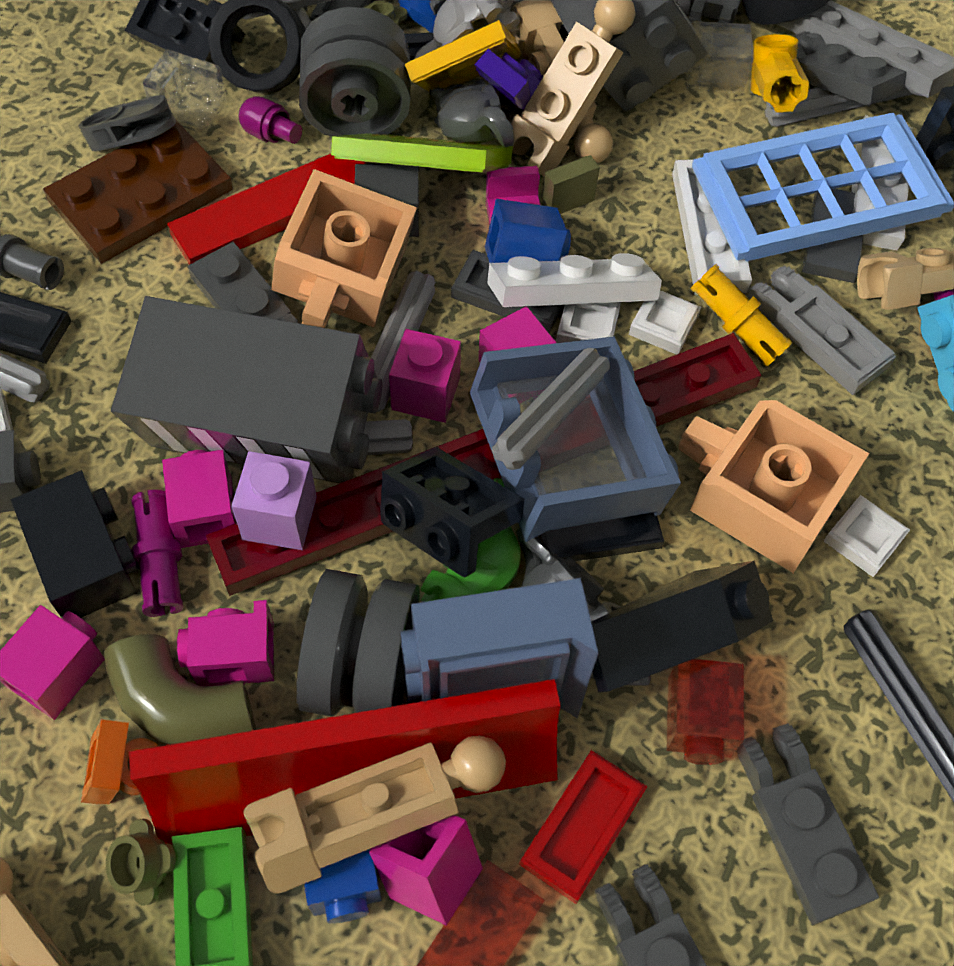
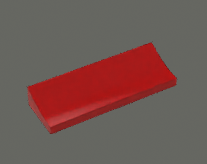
[129,679,561,845]

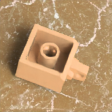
[271,169,417,328]
[679,400,870,574]

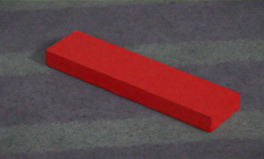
[167,153,366,265]

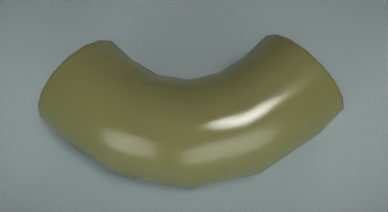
[104,634,256,744]

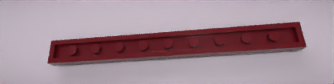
[206,333,762,596]

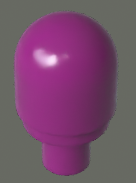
[238,96,303,144]

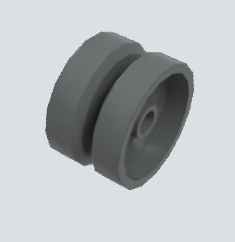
[299,6,411,137]
[297,569,420,717]

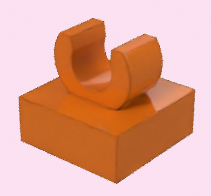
[81,719,157,804]

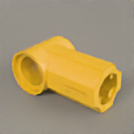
[751,34,809,113]

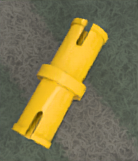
[690,264,793,367]

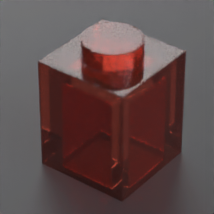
[666,659,744,765]

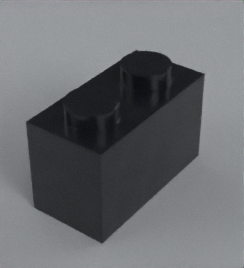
[10,470,140,618]

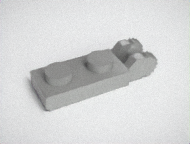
[747,265,896,395]

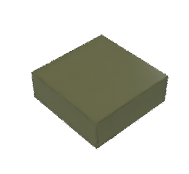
[542,155,600,214]

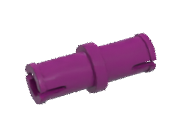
[131,489,184,617]

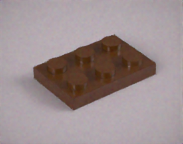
[43,120,233,264]

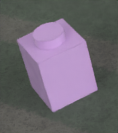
[231,451,317,550]

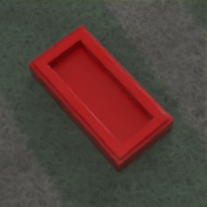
[519,750,648,904]

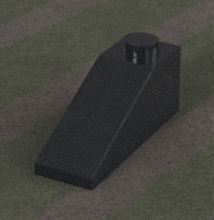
[591,560,773,693]

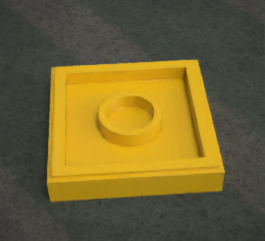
[405,20,522,92]

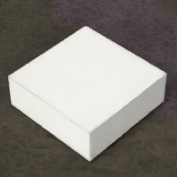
[629,290,701,355]
[556,302,621,343]
[824,495,910,577]

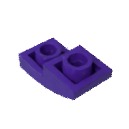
[474,48,543,110]

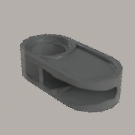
[79,95,177,151]

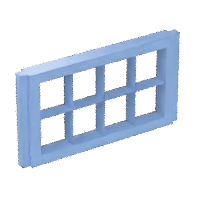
[692,112,954,261]

